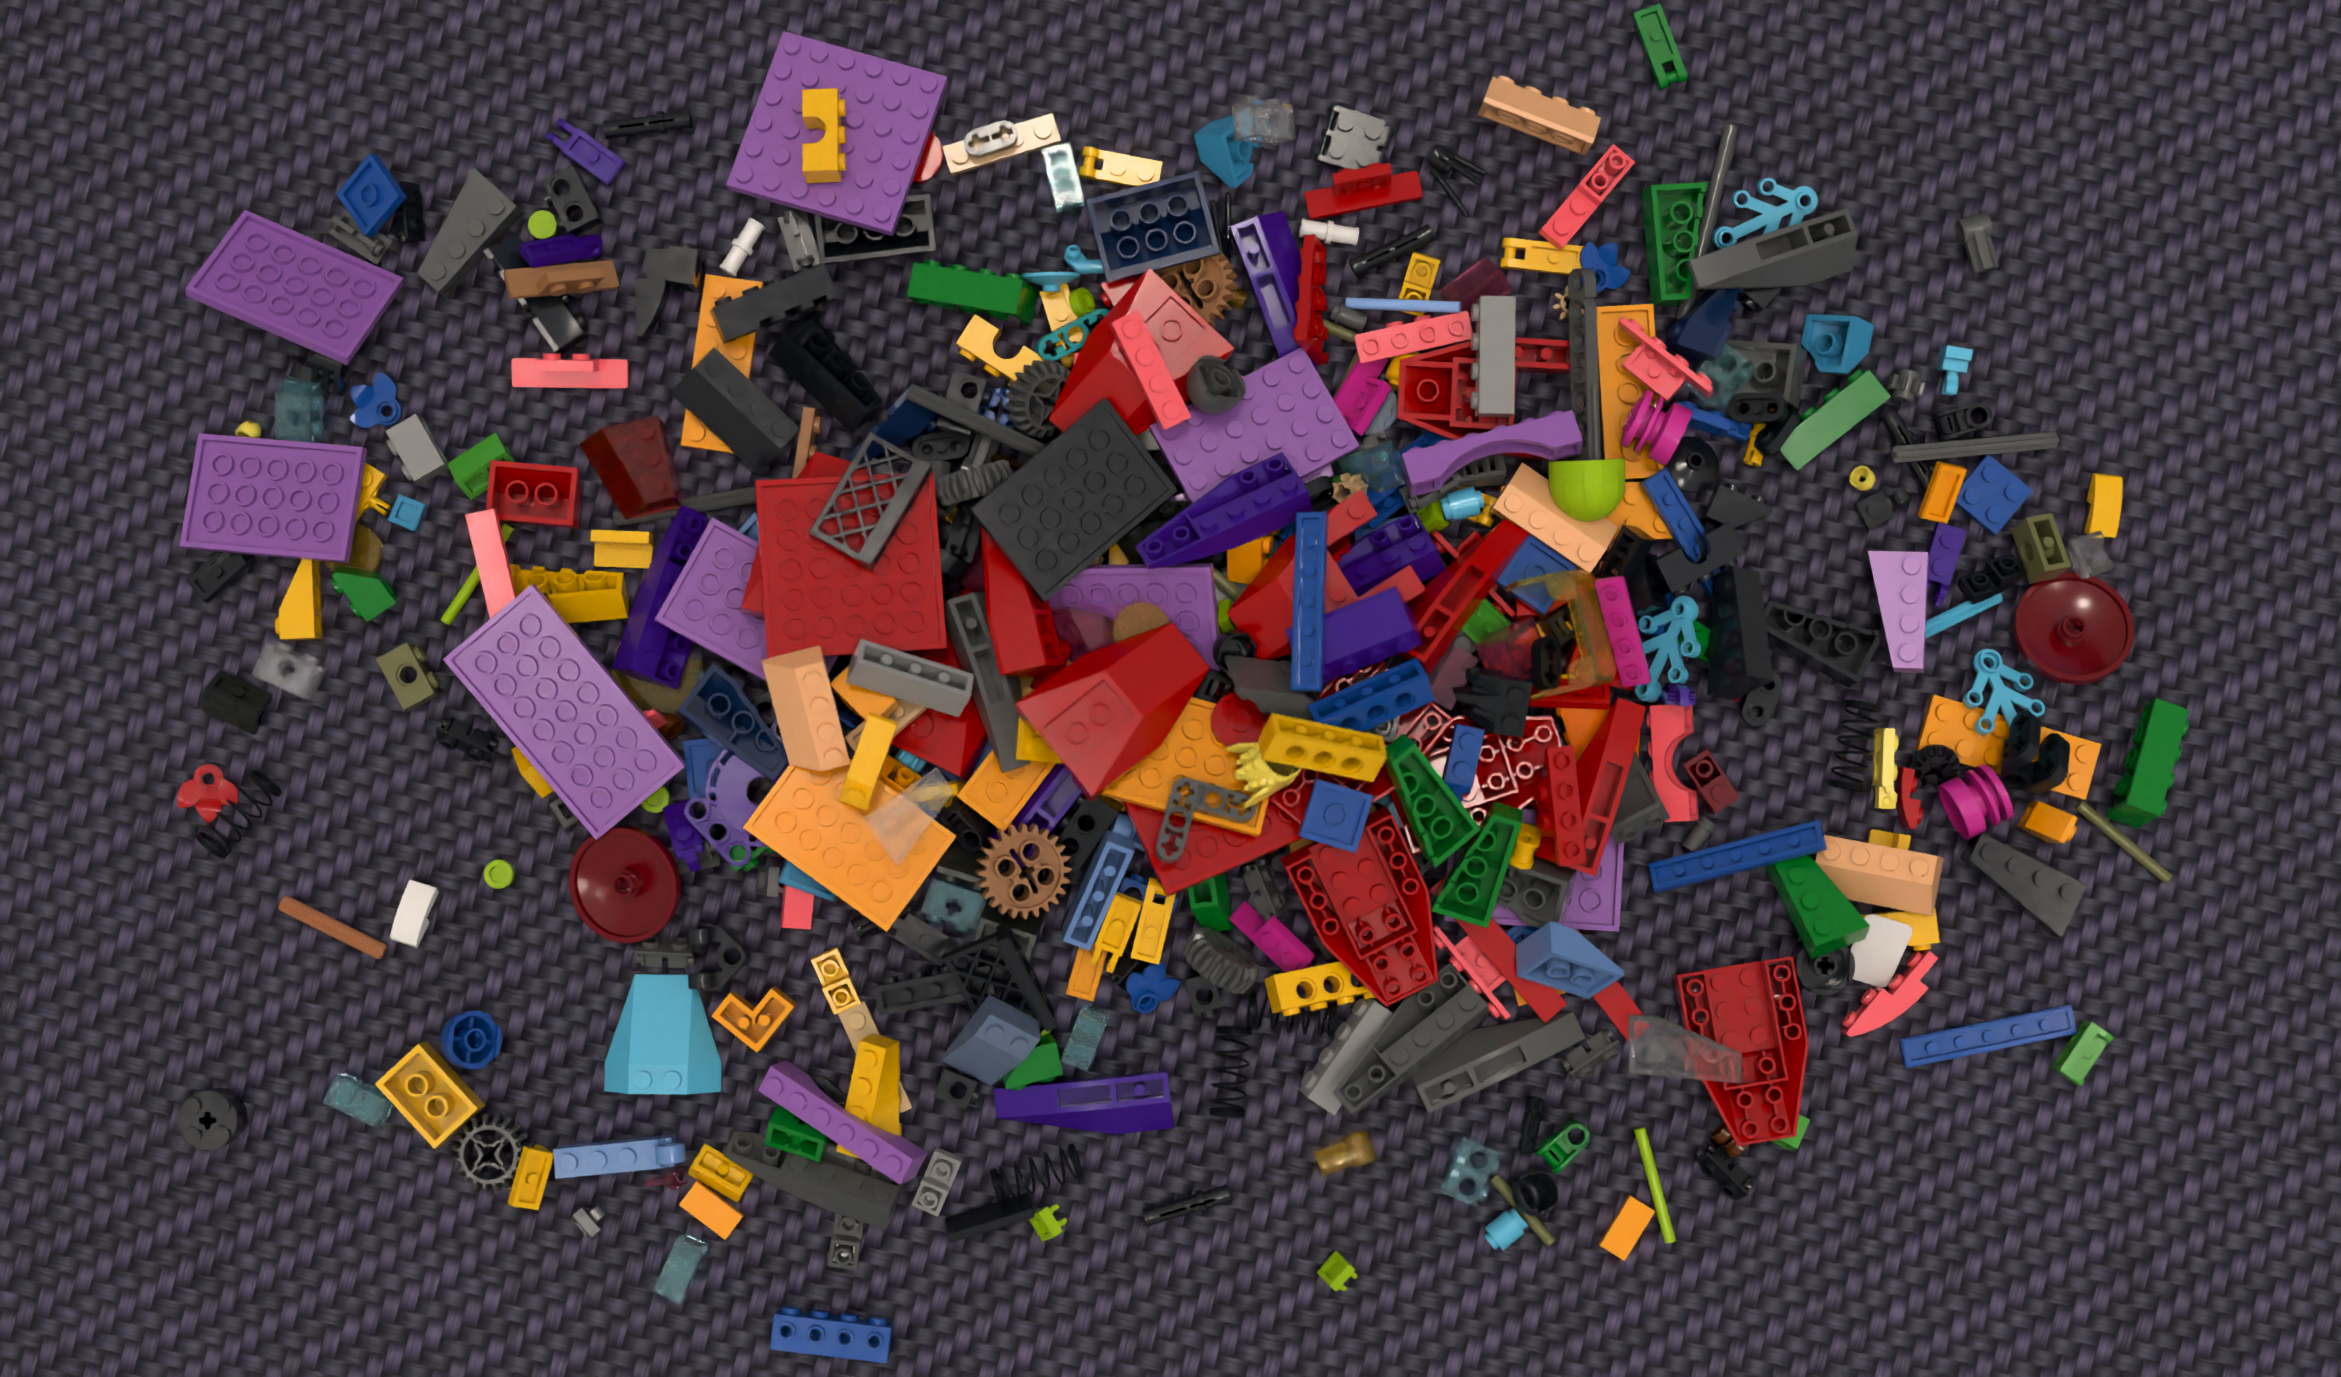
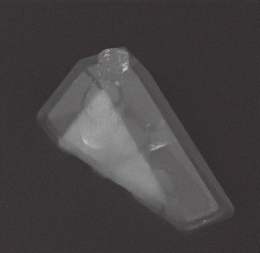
[1628,1014,1742,1083]

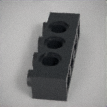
[1029,793,1123,905]

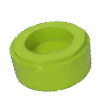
[528,210,559,240]
[1069,287,1095,317]
[641,785,671,813]
[484,859,515,889]

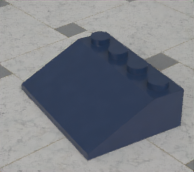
[1086,170,1220,283]

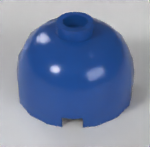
[440,1010,502,1070]

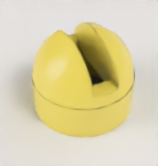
[235,420,262,438]
[1849,466,1876,491]

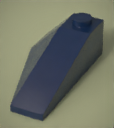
[1666,288,1745,363]
[845,383,940,464]
[674,664,788,781]

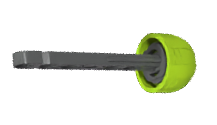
[1548,268,1625,522]

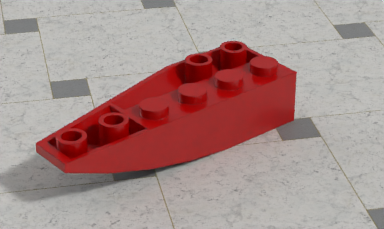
[1396,519,1529,675]
[981,526,1065,677]
[1535,698,1646,876]

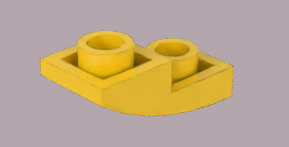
[1398,251,1440,317]
[2084,473,2123,538]
[811,946,861,1015]

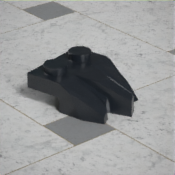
[1453,668,1533,738]

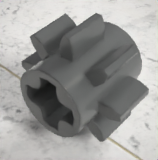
[1887,369,1926,403]

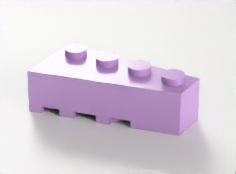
[1868,551,1929,673]

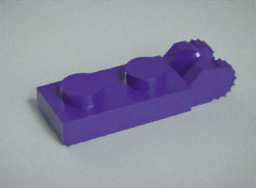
[545,117,627,186]
[1927,522,1966,607]

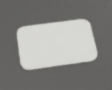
[1850,914,1913,988]

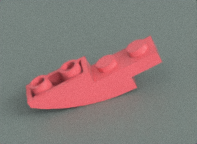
[1538,144,1635,251]
[1840,950,1938,1037]

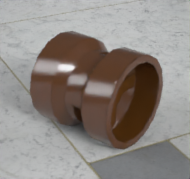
[1711,1121,1749,1158]

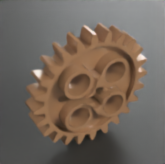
[1154,252,1238,328]
[975,822,1072,919]

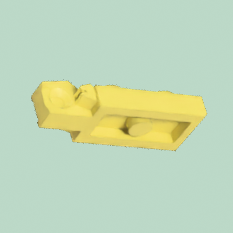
[1872,728,1898,809]

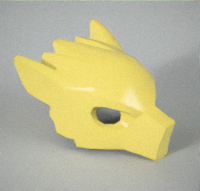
[1226,741,1302,809]

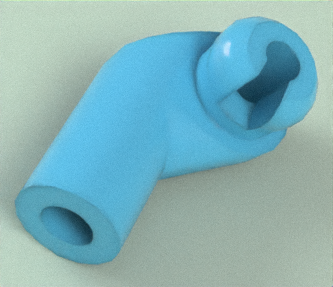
[1064,245,1104,275]

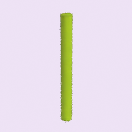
[440,523,514,626]
[1634,1127,1676,1244]

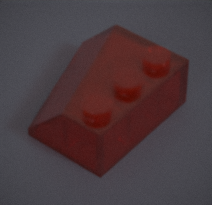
[580,415,682,520]

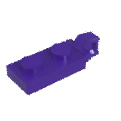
[519,234,602,268]
[1657,683,1696,706]
[662,799,705,873]

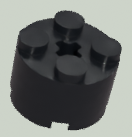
[1790,940,1855,995]
[178,1088,248,1150]

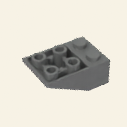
[1224,655,1320,721]

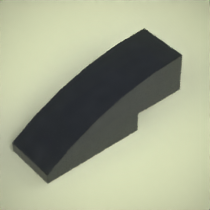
[635,249,671,341]

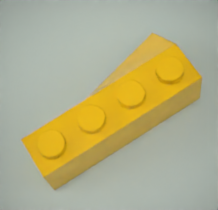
[510,564,630,623]
[836,1033,902,1160]

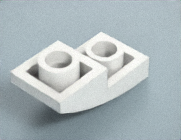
[390,880,439,948]

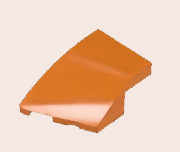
[1556,707,1640,763]

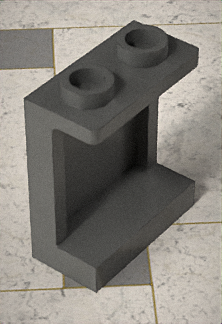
[1610,751,1670,845]

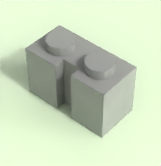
[386,414,449,484]

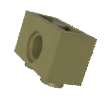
[2011,513,2071,584]
[376,642,441,711]

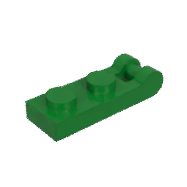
[1632,3,1687,90]

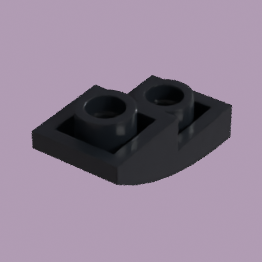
[1957,553,2027,605]

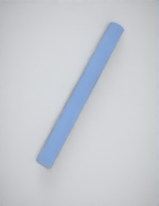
[1345,297,1461,313]

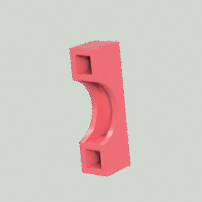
[1109,310,1191,431]
[1647,704,1699,822]

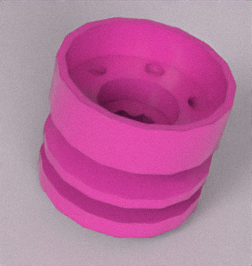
[1620,389,1692,466]
[1937,763,2014,840]

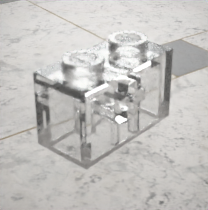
[1232,96,1296,145]
[251,641,327,700]

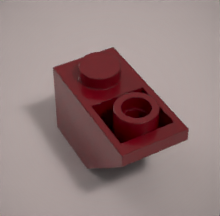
[1682,749,1740,814]

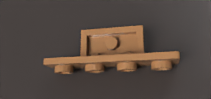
[503,260,619,299]

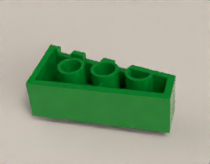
[1641,182,1707,307]
[907,260,1039,326]
[1780,369,1891,470]
[2104,698,2189,829]
[1384,734,1481,868]
[1431,802,1523,928]
[1765,855,1870,959]

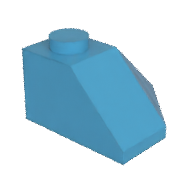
[1194,110,1260,188]
[1801,314,1874,374]

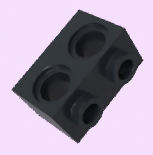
[542,165,604,236]
[664,242,707,294]
[936,370,993,440]

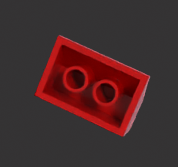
[486,460,582,529]

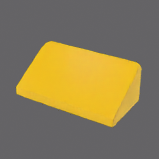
[688,1143,754,1202]

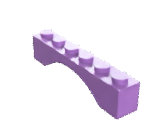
[1401,410,1583,497]
[758,1061,928,1185]

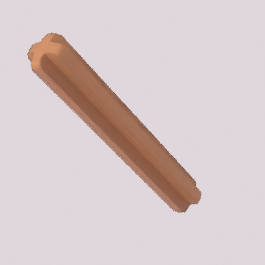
[278,896,387,959]

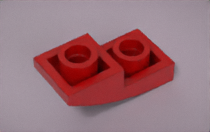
[1895,767,1923,829]

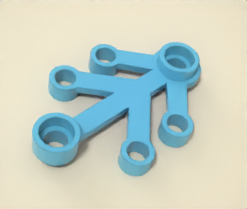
[1711,178,1818,249]
[1635,596,1701,702]
[1963,649,2045,736]

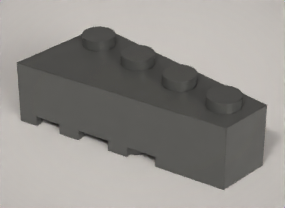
[417,167,524,298]

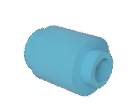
[1440,486,1485,522]
[1484,1208,1528,1251]

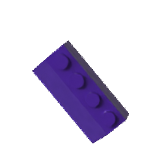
[1285,586,1423,684]

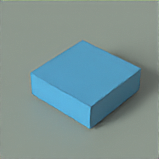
[388,494,428,532]

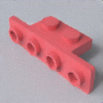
[1354,311,1473,364]
[1618,316,1713,403]
[511,353,629,389]
[1433,925,1511,1020]

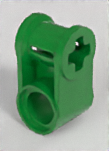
[1534,1120,1590,1174]

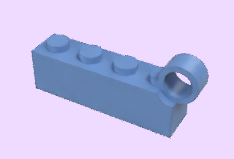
[1062,813,1135,951]
[553,1134,686,1179]

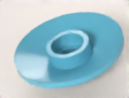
[1022,272,1080,292]

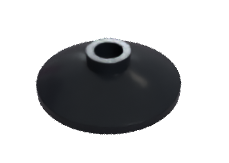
[1664,436,1719,493]

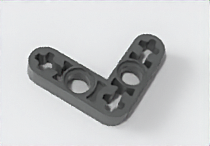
[1155,778,1256,863]

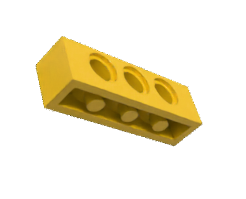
[1258,713,1387,782]
[1264,961,1376,1017]

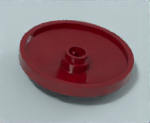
[2013,572,2134,685]
[569,826,681,943]

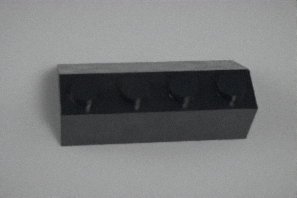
[815,194,937,265]
[670,347,801,473]

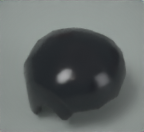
[1212,629,1257,673]
[1512,1170,1558,1216]

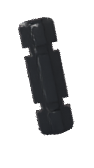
[1518,1096,1545,1154]

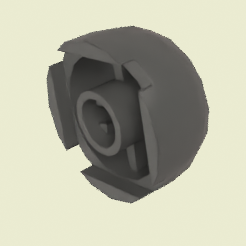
[1185,355,1246,415]

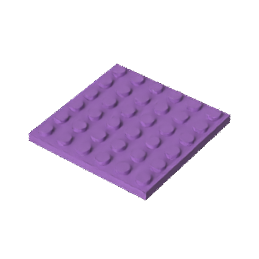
[726,31,948,236]

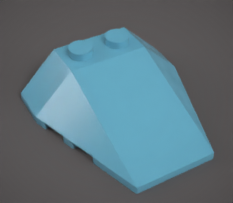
[604,974,722,1094]

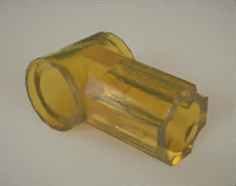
[1314,1130,1377,1176]

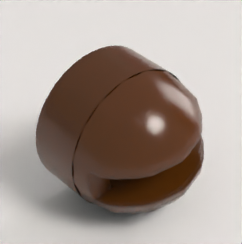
[658,714,684,740]

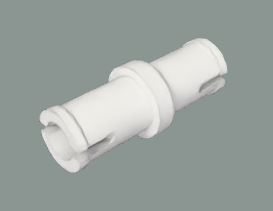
[719,218,765,277]
[1299,218,1359,246]

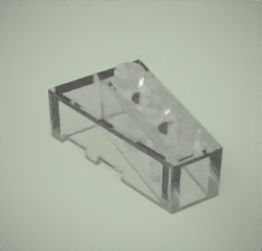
[863,767,954,868]

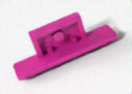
[1333,358,1392,436]
[1595,576,1651,687]
[1229,901,1328,991]

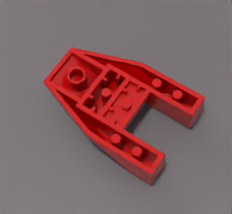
[1397,337,1570,461]
[1227,489,1426,660]

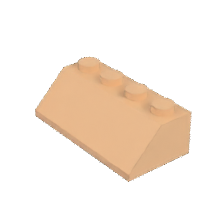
[1477,76,1601,156]
[1489,462,1619,575]
[761,645,850,771]
[1815,835,1944,916]

